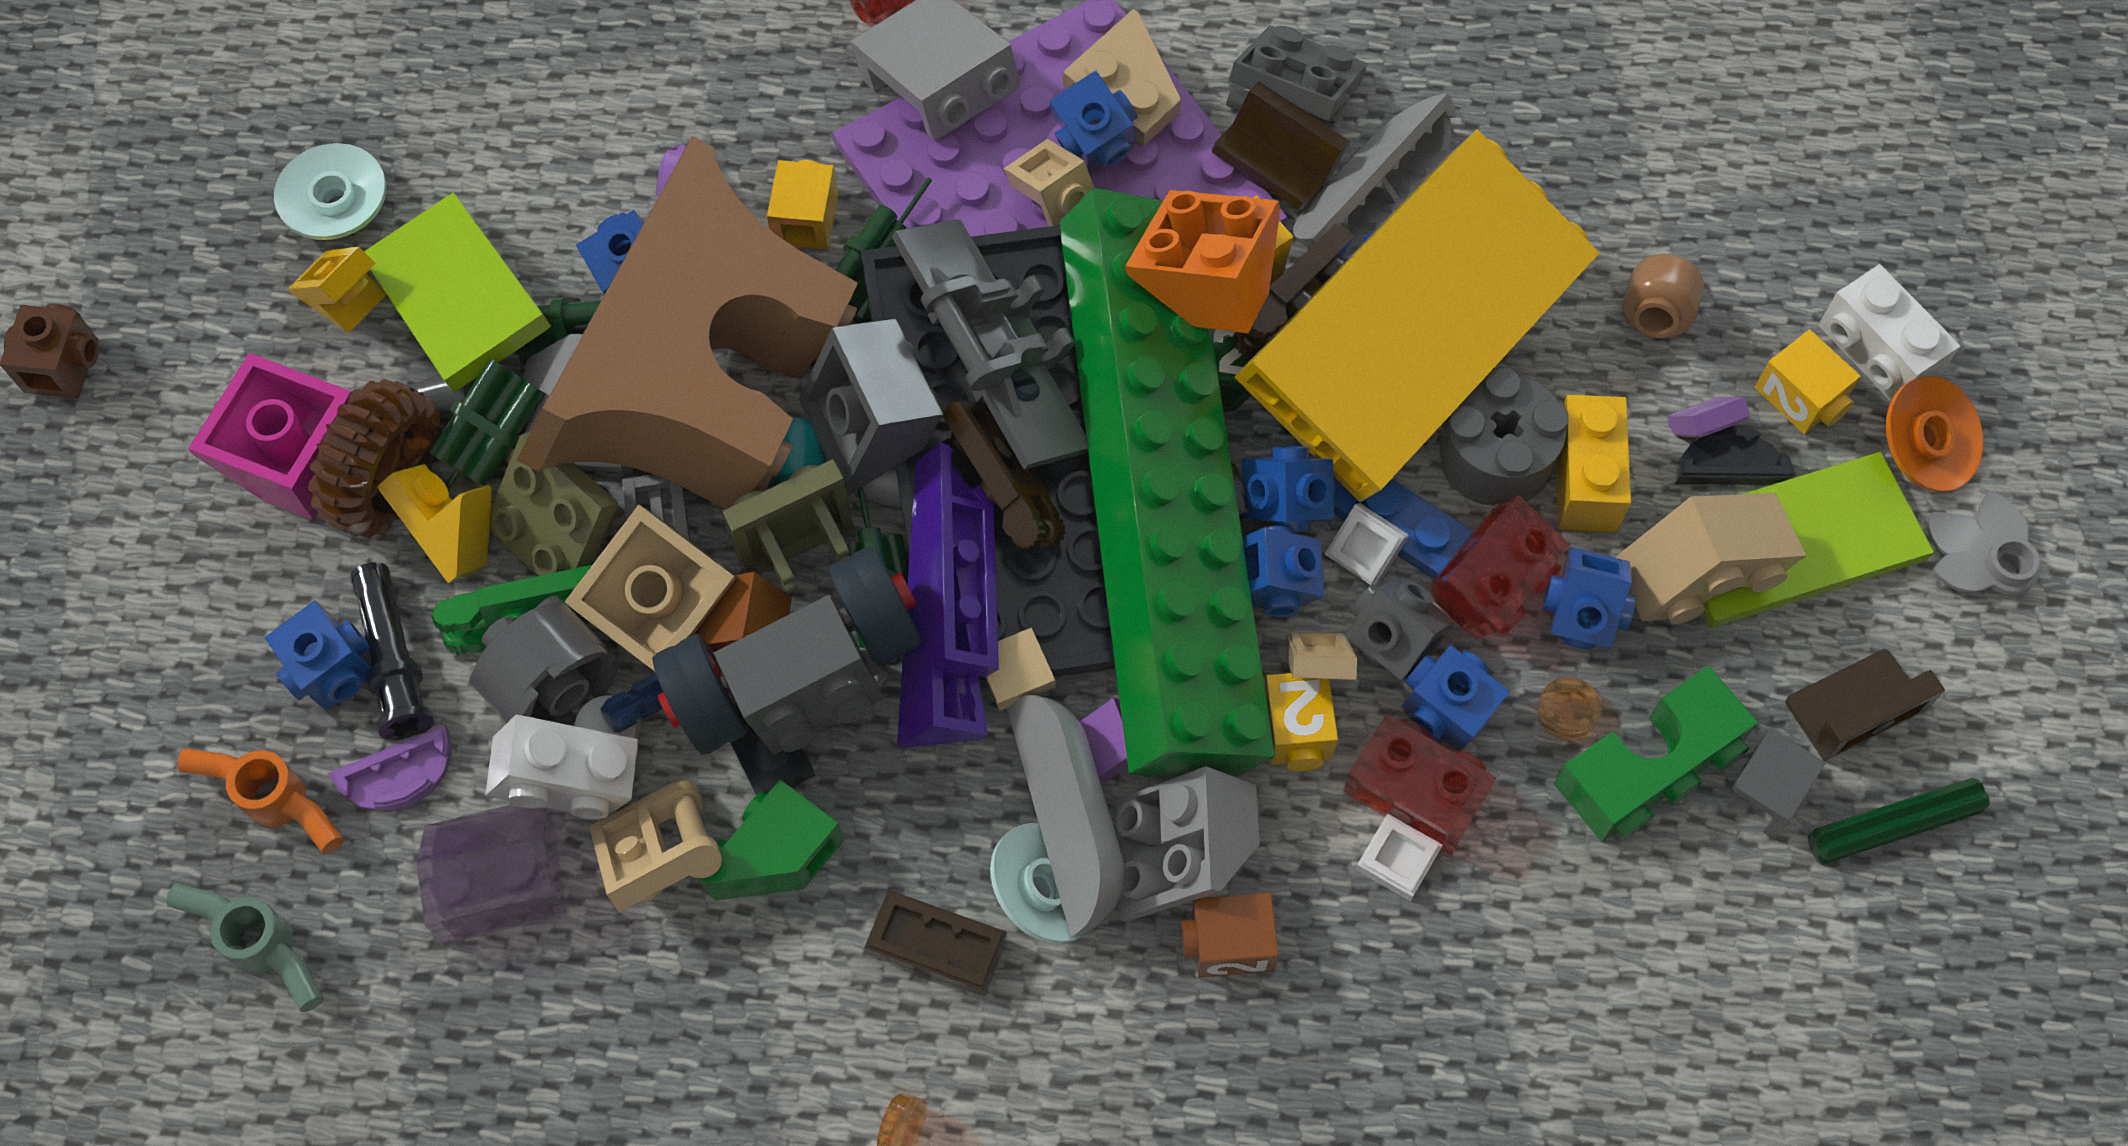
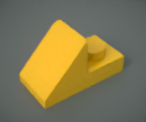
[287,247,387,333]
[377,464,492,583]

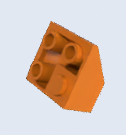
[1125,190,1280,333]

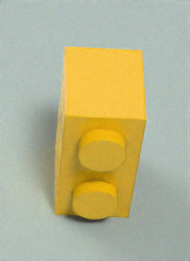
[1556,394,1631,532]

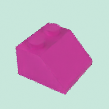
[188,353,352,520]

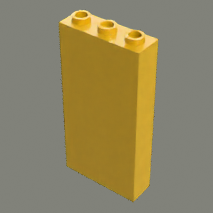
[1235,129,1600,502]

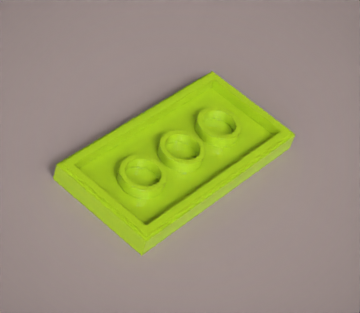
[364,192,551,392]
[1703,451,1934,629]

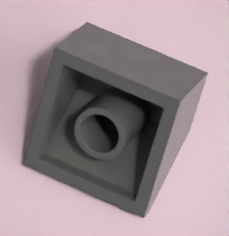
[799,319,943,494]

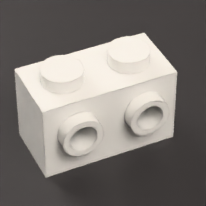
[1818,264,1960,401]
[485,714,638,819]

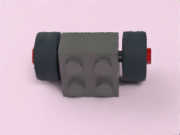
[652,546,922,755]

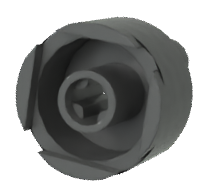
[1439,367,1568,506]
[469,596,619,725]

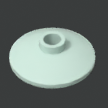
[274,143,387,240]
[990,823,1085,944]

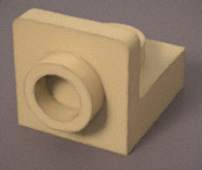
[1004,139,1094,226]

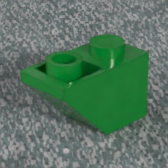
[699,779,844,901]

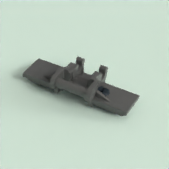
[892,219,1088,470]

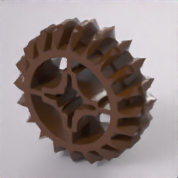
[308,379,442,539]

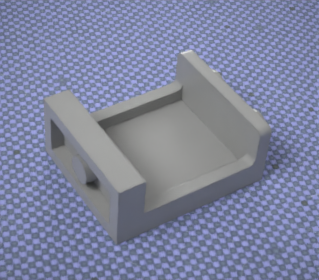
[850,0,1021,141]

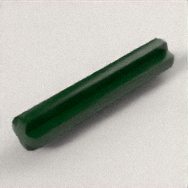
[1808,778,1990,864]

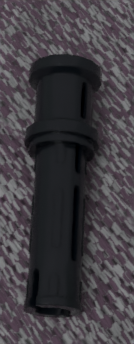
[350,562,434,741]

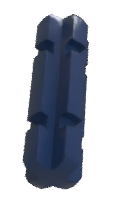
[600,673,663,733]

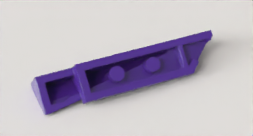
[897,442,999,747]

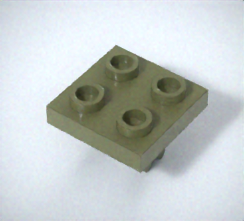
[489,432,624,576]
[722,459,854,595]

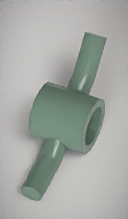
[166,883,324,1012]

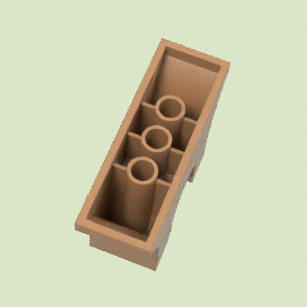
[517,136,858,509]

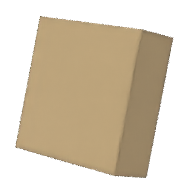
[985,628,1056,711]

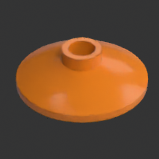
[1886,376,1984,492]

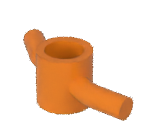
[177,748,344,855]

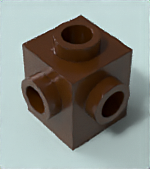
[0,303,99,399]

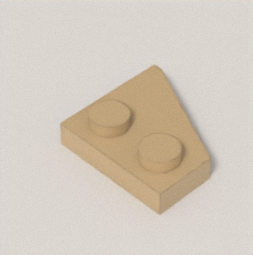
[1063,9,1181,146]

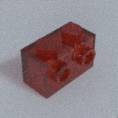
[1426,495,1571,639]
[1343,714,1497,856]

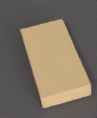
[1286,631,1357,680]

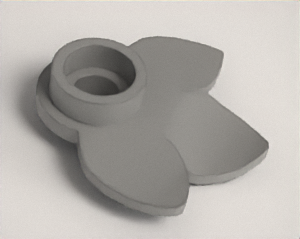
[1928,491,2041,595]

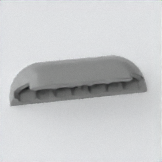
[1293,93,1457,258]
[1007,695,1125,938]

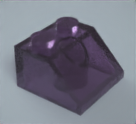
[416,804,569,945]

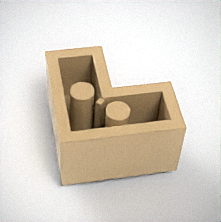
[1615,493,1806,624]

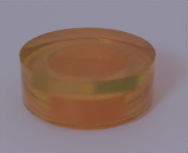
[1537,677,1601,740]
[877,1092,927,1146]

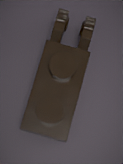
[1232,223,1355,359]
[942,400,1066,549]

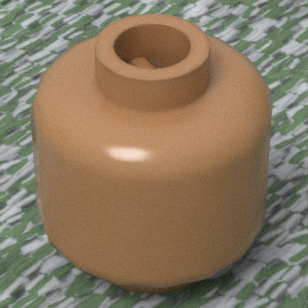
[1623,253,1704,338]

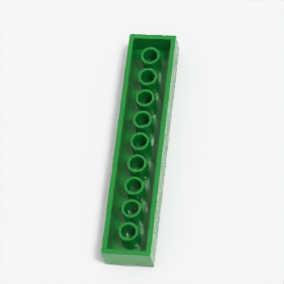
[1059,188,1275,777]

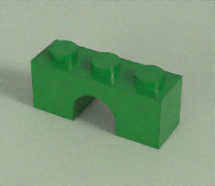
[1554,665,1758,842]

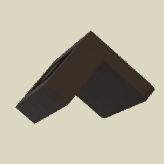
[1212,81,1350,210]
[1785,649,1945,761]

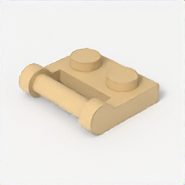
[589,780,722,913]

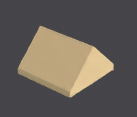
[564,505,737,671]

